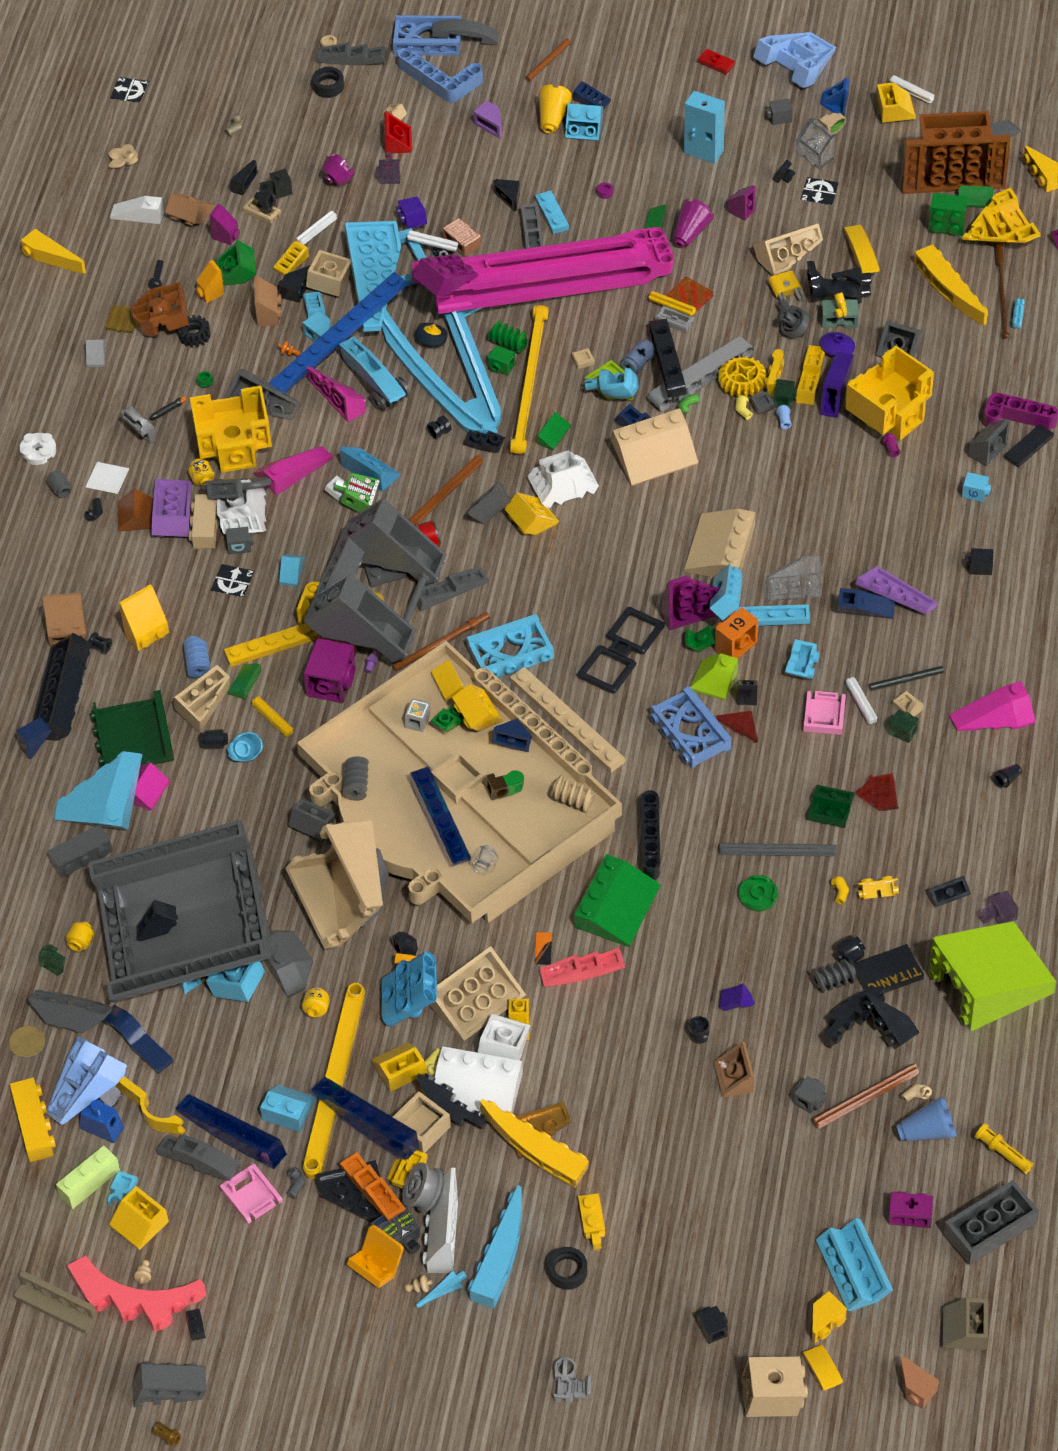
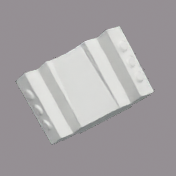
[527,450,599,508]
[217,479,266,534]

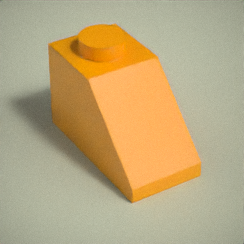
[196,260,224,303]

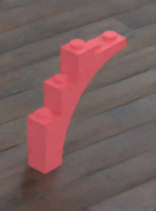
[67,1255,207,1332]

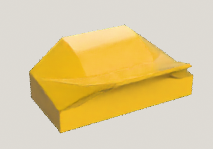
[387,1148,428,1189]

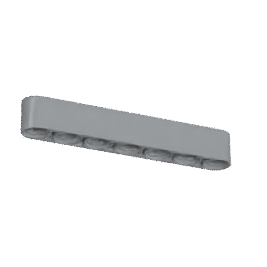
[648,337,754,411]

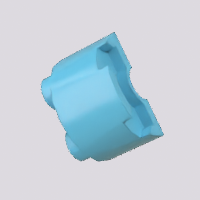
[785,639,820,679]

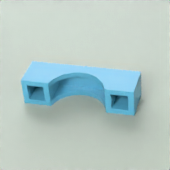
[710,564,743,620]

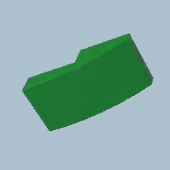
[431,702,465,732]

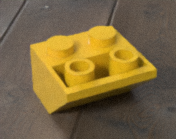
[876,83,916,123]
[371,1042,426,1092]
[109,1186,169,1250]

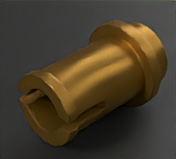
[152,1422,181,1446]

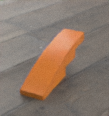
[340,1152,406,1221]

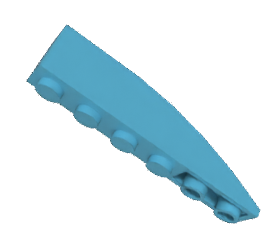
[339,336,406,403]
[468,1185,522,1309]

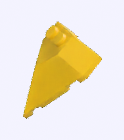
[962,187,1041,243]

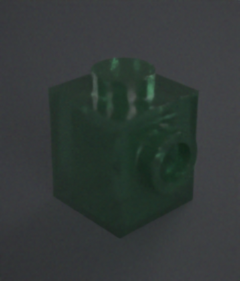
[773,379,797,409]
[887,709,919,743]

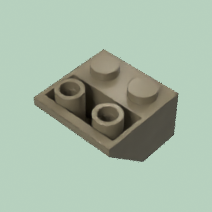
[943,1298,988,1350]

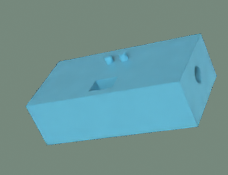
[684,91,725,164]

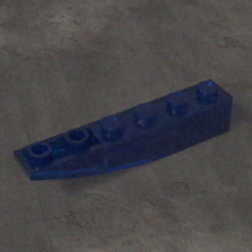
[410,766,471,866]
[311,1077,420,1161]

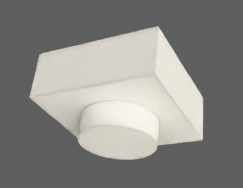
[324,476,343,501]

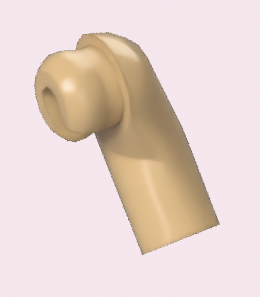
[900,1084,932,1103]

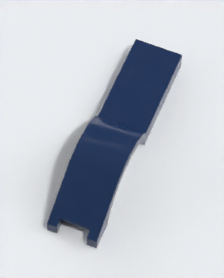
[102,1005,173,1074]

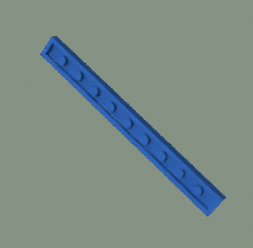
[269,271,407,393]

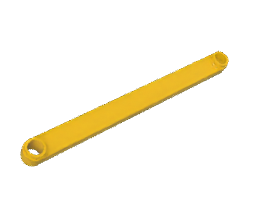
[511,305,549,455]
[303,983,365,1179]

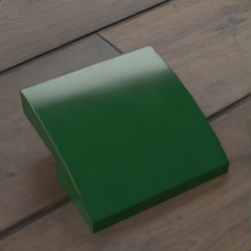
[807,785,855,828]

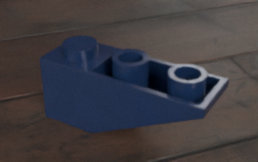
[837,588,895,619]

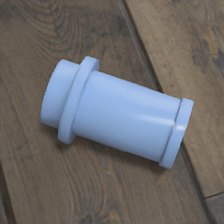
[776,405,792,429]

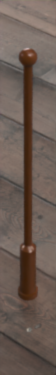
[995,241,1009,339]

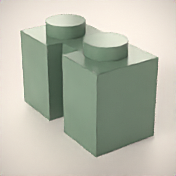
[822,300,858,328]

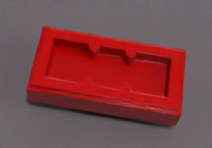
[698,49,735,75]

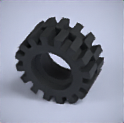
[178,315,211,348]

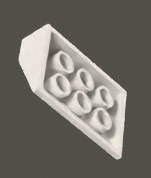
[429,1046,523,1122]
[423,1168,458,1273]

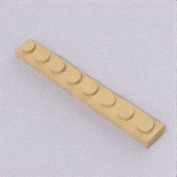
[510,667,625,773]

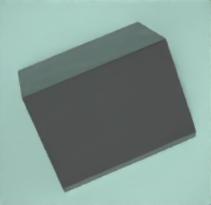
[467,481,511,524]

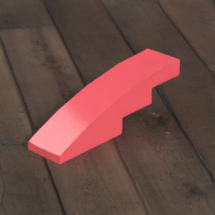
[539,947,626,987]

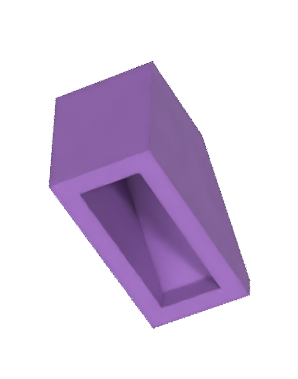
[473,100,502,139]

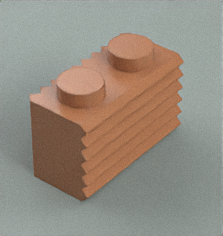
[442,218,481,257]

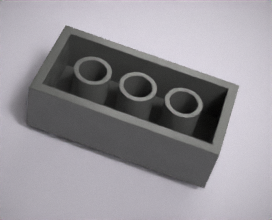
[944,1180,1039,1265]

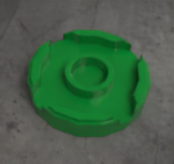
[739,875,778,912]

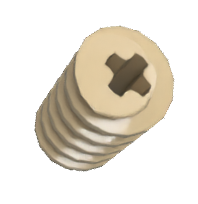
[551,775,595,812]

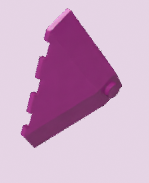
[661,576,720,631]

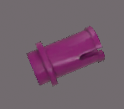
[883,433,901,457]

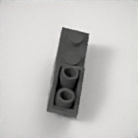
[156,1134,240,1181]

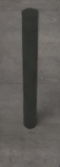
[869,666,944,691]

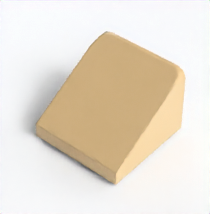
[381,103,407,120]

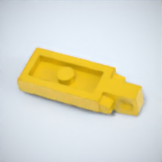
[578,1193,605,1250]

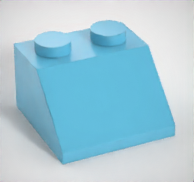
[260,1085,316,1132]

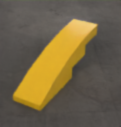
[844,225,879,273]

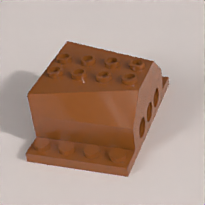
[902,111,1011,194]

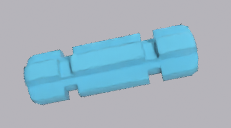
[1012,298,1025,329]

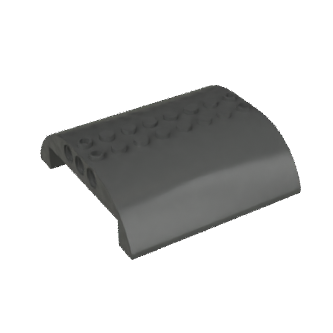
[88,820,271,1002]

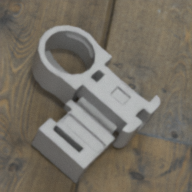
[553,1357,592,1403]

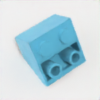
[565,103,603,140]

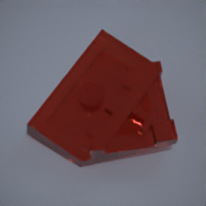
[856,773,899,811]

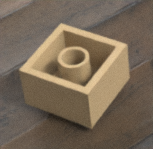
[306,250,351,297]

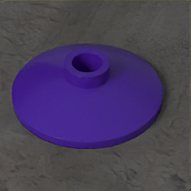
[820,332,855,357]

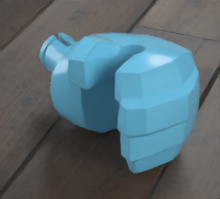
[585,368,639,399]

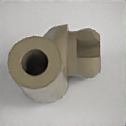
[225,114,243,136]

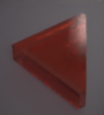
[716,711,758,743]

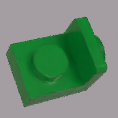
[685,625,715,653]

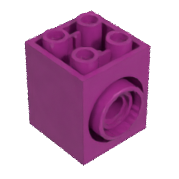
[304,638,356,704]

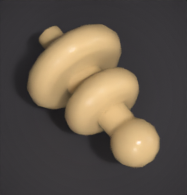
[134,1260,151,1284]
[404,1275,433,1293]

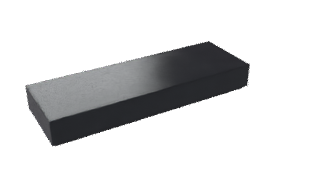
[1005,424,1054,468]

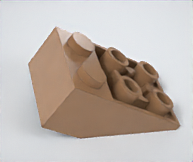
[43,593,88,647]

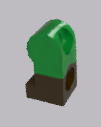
[485,770,524,800]

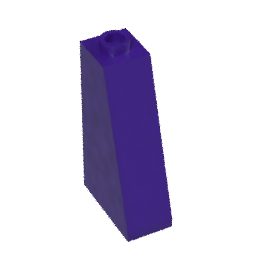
[820,351,854,418]

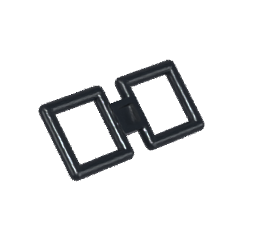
[577,606,665,694]

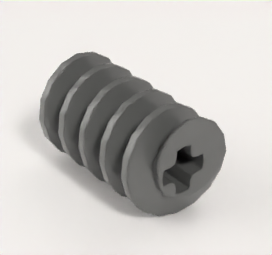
[369,377,410,411]
[342,756,369,801]
[811,957,856,993]

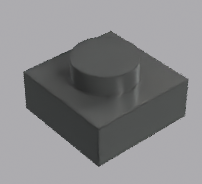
[751,391,774,414]

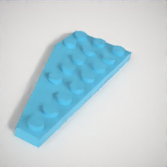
[344,221,401,332]

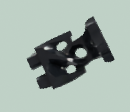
[806,261,872,304]

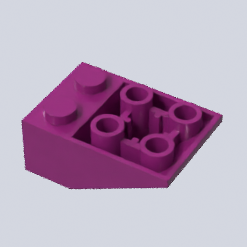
[413,254,478,296]

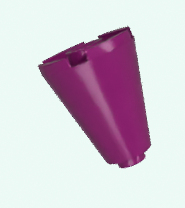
[672,199,714,248]

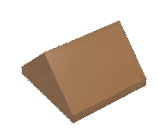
[714,1041,754,1097]

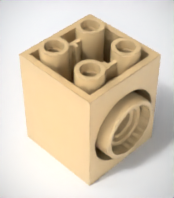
[741,1356,808,1417]

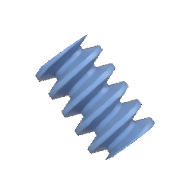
[183,636,211,678]

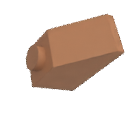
[900,1356,939,1409]

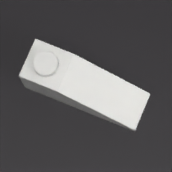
[110,196,164,224]

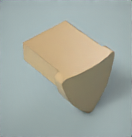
[892,691,924,720]

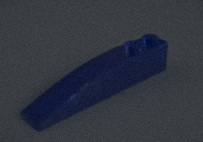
[176,1094,287,1169]

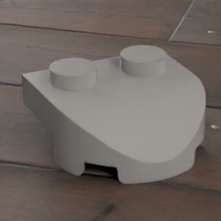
[121,406,156,444]

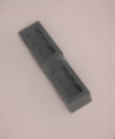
[413,567,489,612]

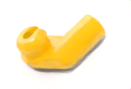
[831,876,849,905]

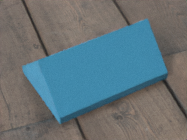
[340,446,401,492]

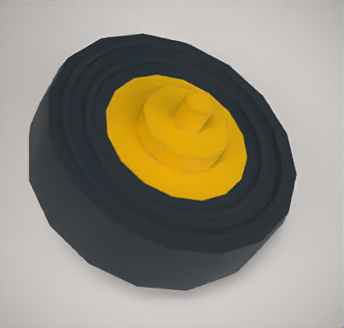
[416,322,448,346]

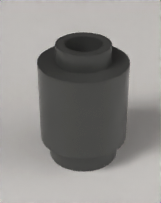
[47,471,72,498]

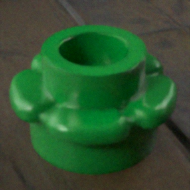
[196,371,214,388]

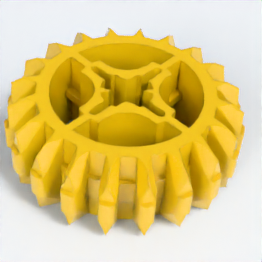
[718,355,766,397]

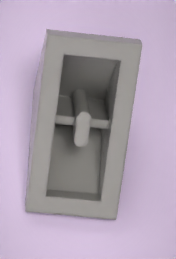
[86,338,107,367]

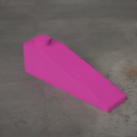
[306,366,366,422]
[254,446,333,495]
[949,681,1036,731]

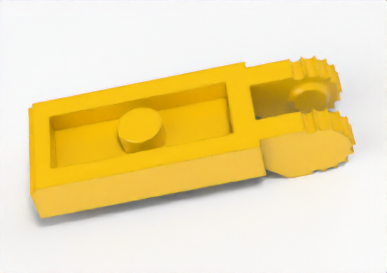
[764,349,784,397]

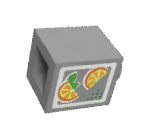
[405,698,431,732]

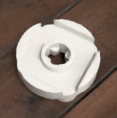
[20,433,56,465]

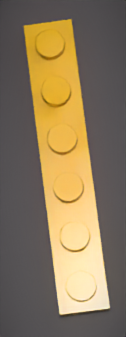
[224,623,320,667]

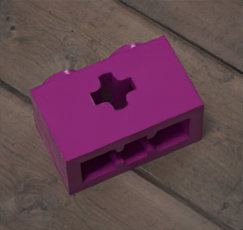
[889,1191,933,1228]

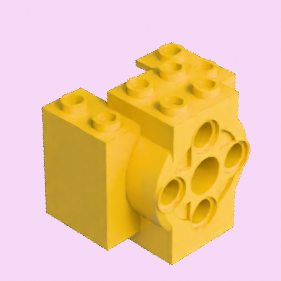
[845,346,934,441]
[190,386,272,473]

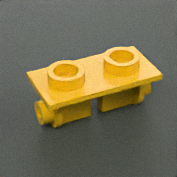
[856,876,899,900]

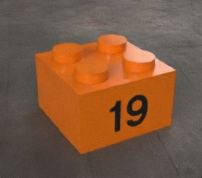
[715,607,758,658]

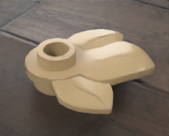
[108,144,138,168]

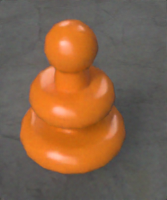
[278,341,301,357]

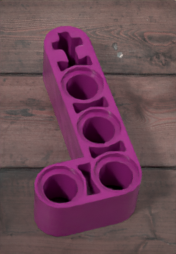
[983,393,1058,429]

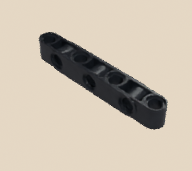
[649,318,687,398]

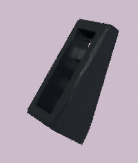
[230,160,258,195]

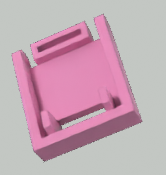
[803,691,846,735]
[220,1164,283,1224]

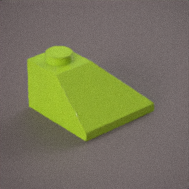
[690,653,738,701]

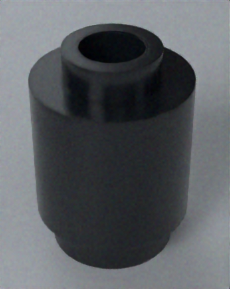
[200,729,228,749]

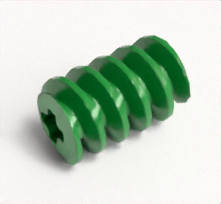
[488,320,528,353]

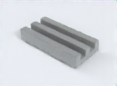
[655,306,694,333]

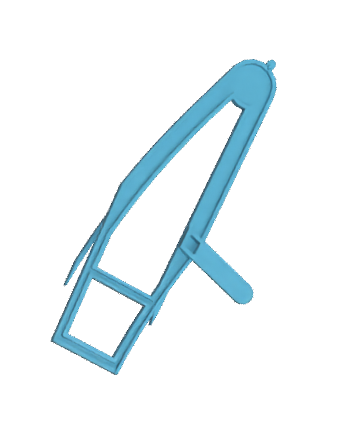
[382,228,502,434]

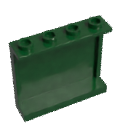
[91,690,174,767]

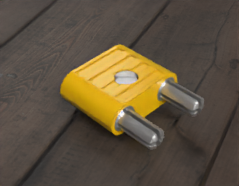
[768,271,804,302]

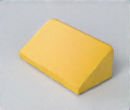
[431,660,463,700]

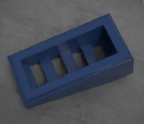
[573,81,611,110]

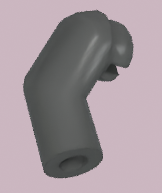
[287,1167,305,1199]

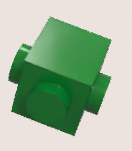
[487,345,516,376]

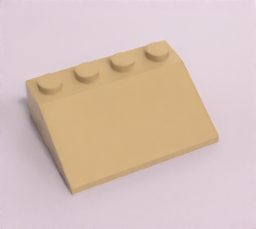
[611,408,698,486]
[684,509,756,577]
[430,946,526,1041]

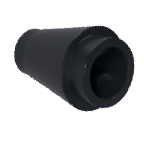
[993,764,1022,788]

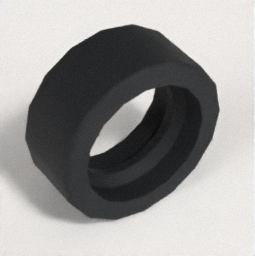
[312,67,344,98]
[547,1247,587,1290]

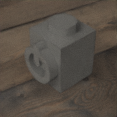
[794,1076,828,1114]

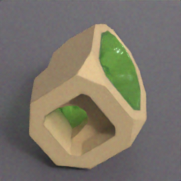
[816,113,846,137]

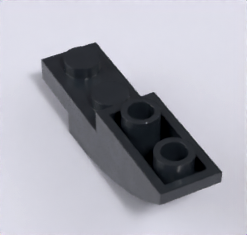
[824,985,886,1049]
[417,1073,488,1129]

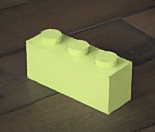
[56,1145,120,1210]

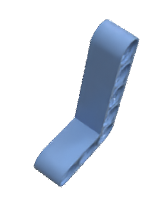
[397,48,483,103]

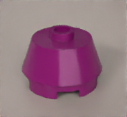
[321,153,355,187]

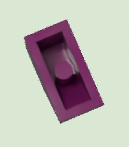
[727,185,756,221]
[210,204,240,245]

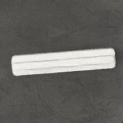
[890,75,935,103]
[296,211,337,245]
[407,231,458,252]
[846,677,877,725]

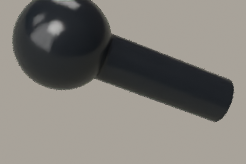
[148,260,164,289]

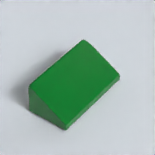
[958,186,993,208]
[644,205,667,229]
[537,412,571,450]
[228,663,261,699]

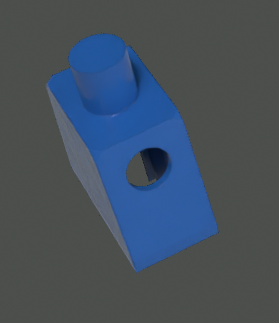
[80,1100,124,1143]

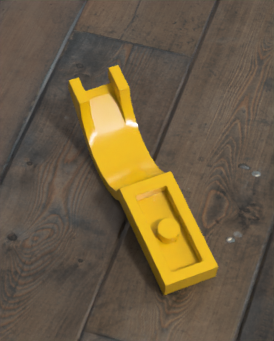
[115,1076,185,1135]

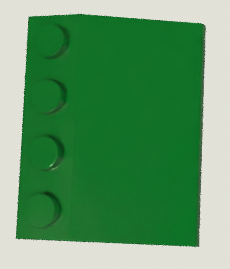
[574,854,661,947]

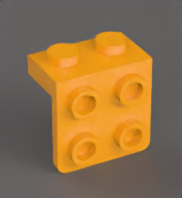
[347,1225,404,1288]

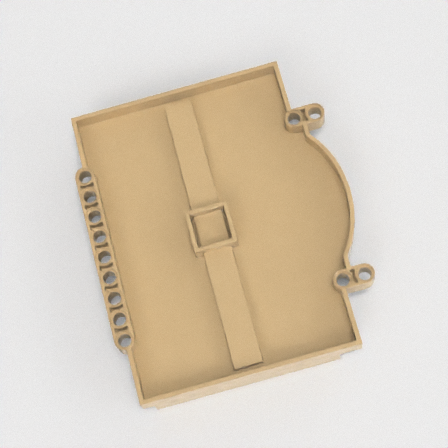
[297,641,622,923]

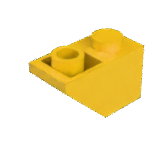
[812,1291,847,1344]

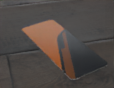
[535,932,552,965]

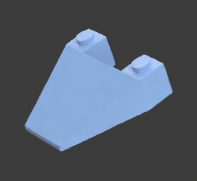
[753,32,836,88]
[46,1036,127,1125]

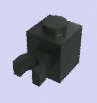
[259,169,293,199]

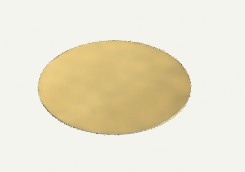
[9,1026,45,1057]

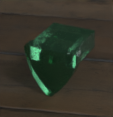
[39,944,65,976]

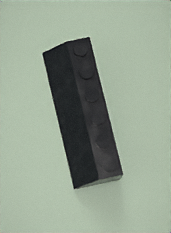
[32,633,91,741]

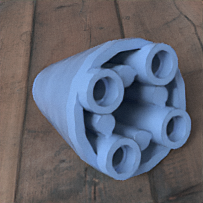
[896,1097,957,1141]

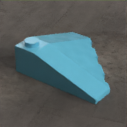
[54,751,142,830]

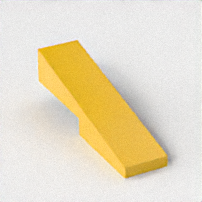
[796,345,826,405]

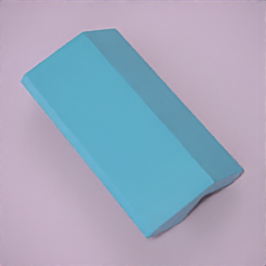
[816,1218,893,1311]

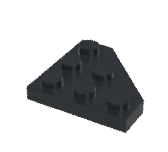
[315,1160,382,1222]

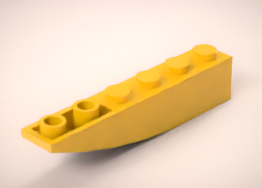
[914,244,988,325]
[480,1098,589,1188]

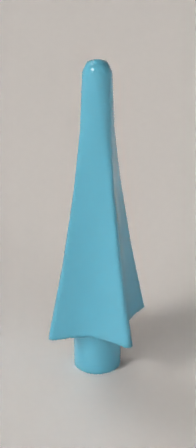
[416,1271,467,1308]

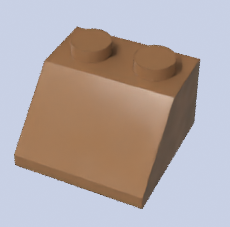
[165,193,215,226]
[254,276,282,326]

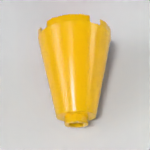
[539,84,572,134]

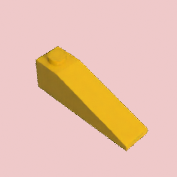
[20,229,86,274]

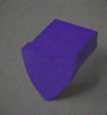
[720,983,755,1011]

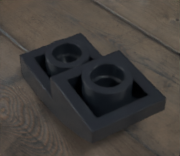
[463,430,505,452]

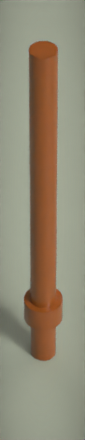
[392,612,490,672]

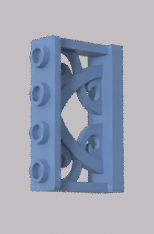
[393,15,461,56]
[650,686,731,769]

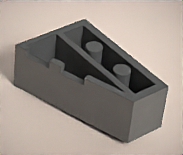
[132,1363,207,1408]

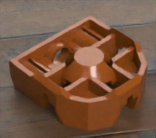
[131,282,189,336]

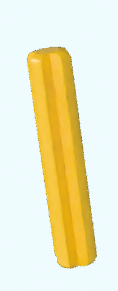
[649,291,696,316]
[252,696,294,737]

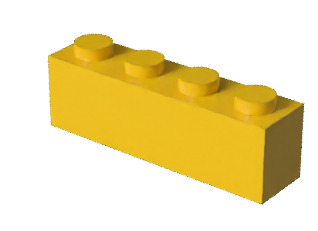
[10,1077,56,1162]

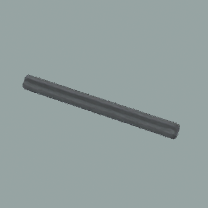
[720,843,837,856]

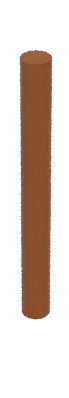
[525,38,571,82]

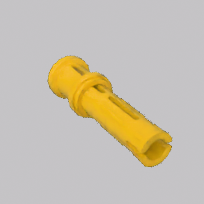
[975,1123,1034,1174]

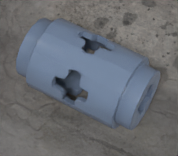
[621,339,656,374]

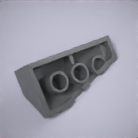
[224,369,301,419]

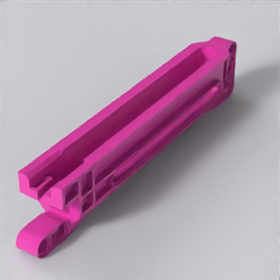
[411,227,674,314]

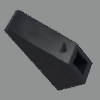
[860,993,920,1050]

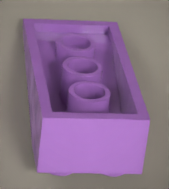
[152,479,192,538]

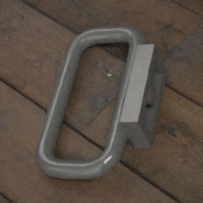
[201,477,272,499]

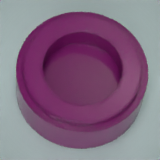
[596,182,614,199]

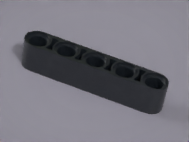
[641,790,660,880]

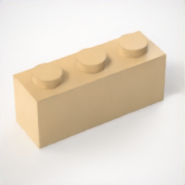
[189,494,218,549]

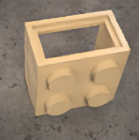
[391,1092,451,1153]

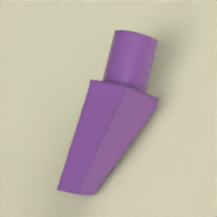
[365,648,380,673]

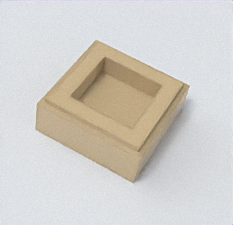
[572,348,595,369]

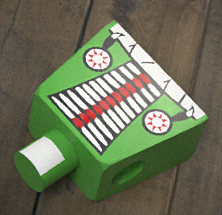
[334,473,380,513]

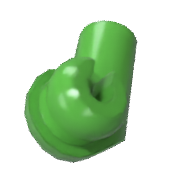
[678,394,700,413]

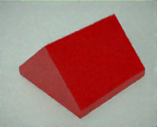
[384,111,412,154]

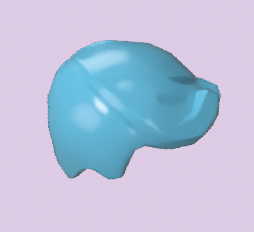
[227,732,263,762]

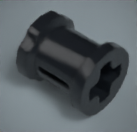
[88,632,112,654]

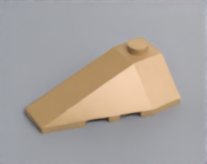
[753,223,823,275]

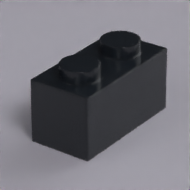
[187,1309,206,1341]

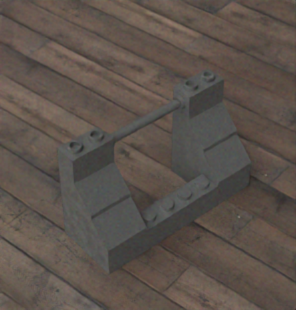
[304,498,447,663]

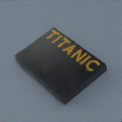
[853,944,924,993]

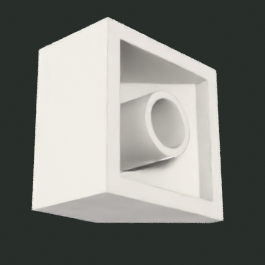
[478,1014,530,1060]

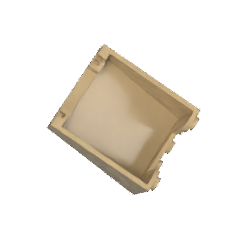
[285,820,383,949]

